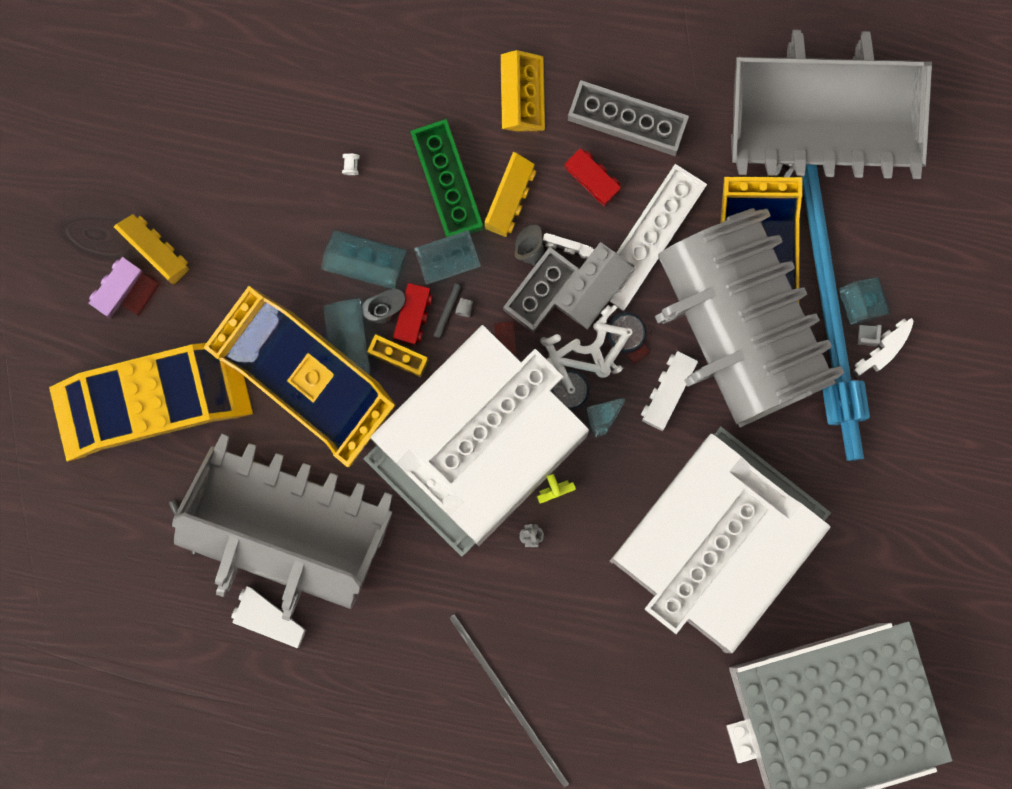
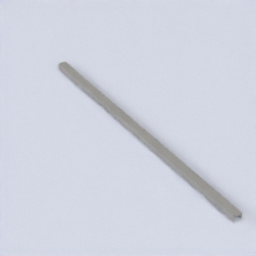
[450,614,569,787]

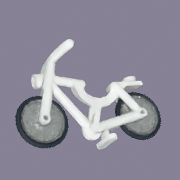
[540,305,646,410]

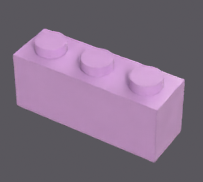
[89,257,144,319]

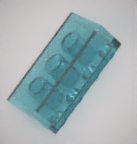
[321,230,407,289]
[323,298,372,382]

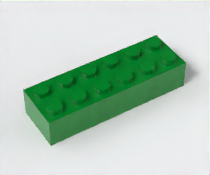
[410,119,484,242]

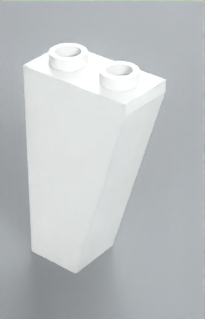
[231,587,306,648]

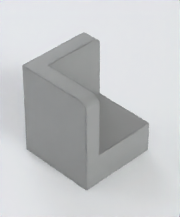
[857,325,882,347]

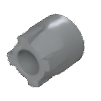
[455,298,473,317]

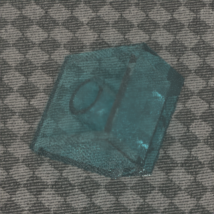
[839,277,890,325]

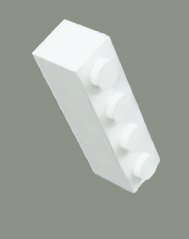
[641,351,698,431]

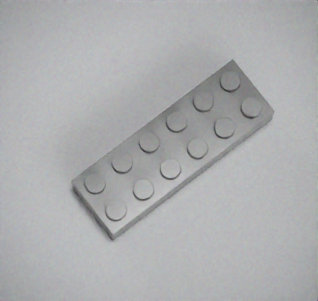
[568,80,689,156]

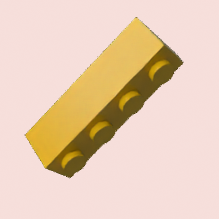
[501,50,545,131]
[485,152,536,237]
[114,214,190,286]

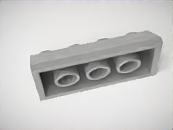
[554,242,633,330]

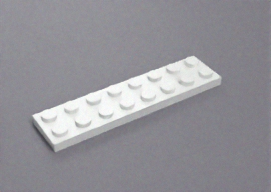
[609,164,707,311]

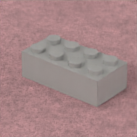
[503,247,579,333]

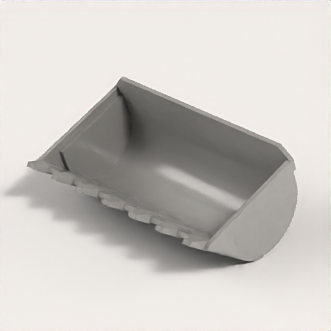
[731,30,932,179]
[655,208,844,427]
[172,433,393,621]

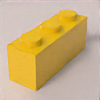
[367,334,429,378]

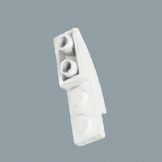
[852,318,914,377]

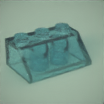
[414,230,481,285]
[585,398,625,438]

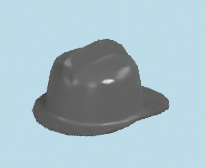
[515,225,545,266]
[362,289,405,324]

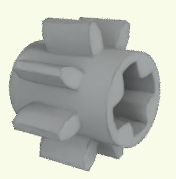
[520,524,544,547]

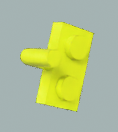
[537,474,576,504]

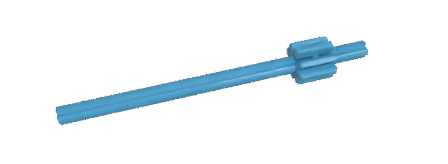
[801,164,870,461]

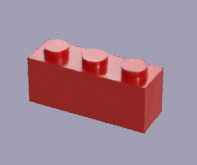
[564,148,621,207]
[393,283,433,346]

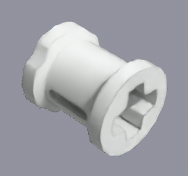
[342,154,360,175]

